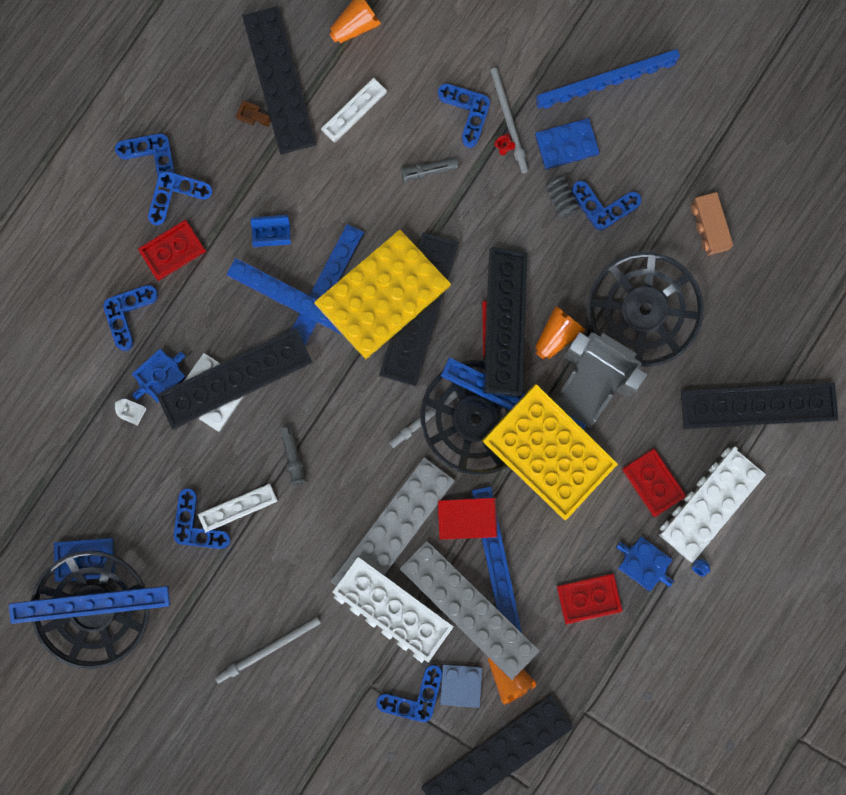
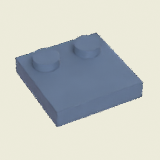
[440,664,482,708]

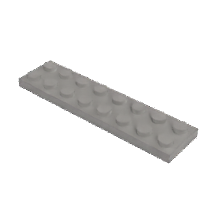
[331,458,455,586]
[400,541,540,680]

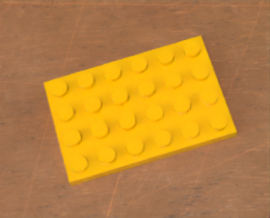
[314,230,451,360]
[482,384,618,521]

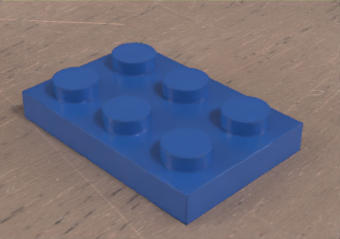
[535,118,599,170]
[54,538,115,582]

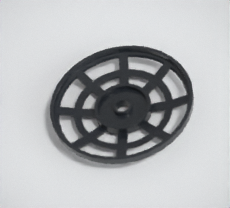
[587,252,704,367]
[420,360,527,475]
[31,550,150,669]

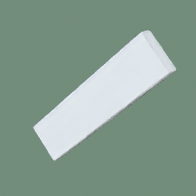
[321,78,387,143]
[198,484,277,533]

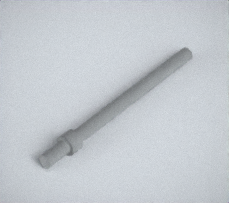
[490,68,529,174]
[389,387,467,448]
[214,617,321,684]

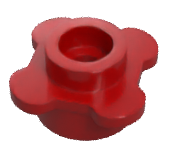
[494,134,516,156]

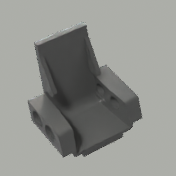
[554,332,647,430]

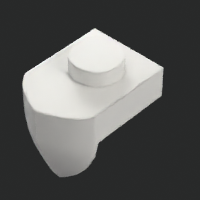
[115,399,146,426]

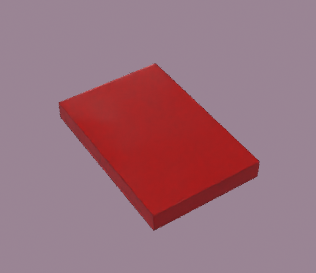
[138,219,206,281]
[621,448,687,518]
[438,498,498,540]
[556,573,623,625]

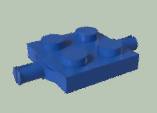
[132,349,187,403]
[616,537,674,592]

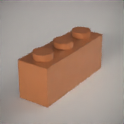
[690,192,734,256]

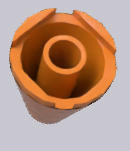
[329,0,381,43]
[535,306,586,360]
[488,658,537,706]

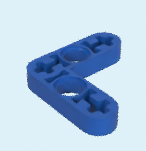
[438,84,490,148]
[115,134,175,188]
[148,172,212,225]
[572,181,641,230]
[103,285,158,351]
[174,489,231,549]
[376,665,442,722]

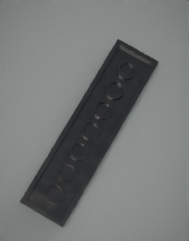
[242,6,316,155]
[379,232,459,387]
[483,247,527,398]
[156,328,313,430]
[681,382,838,430]
[421,695,574,795]

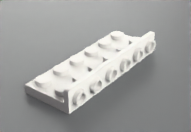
[659,446,766,563]
[333,557,453,663]

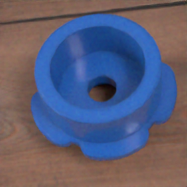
[692,559,711,577]

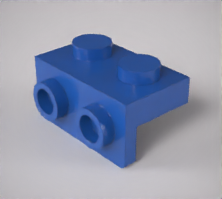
[251,215,291,247]

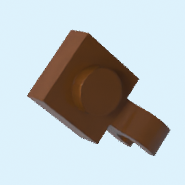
[235,100,271,127]

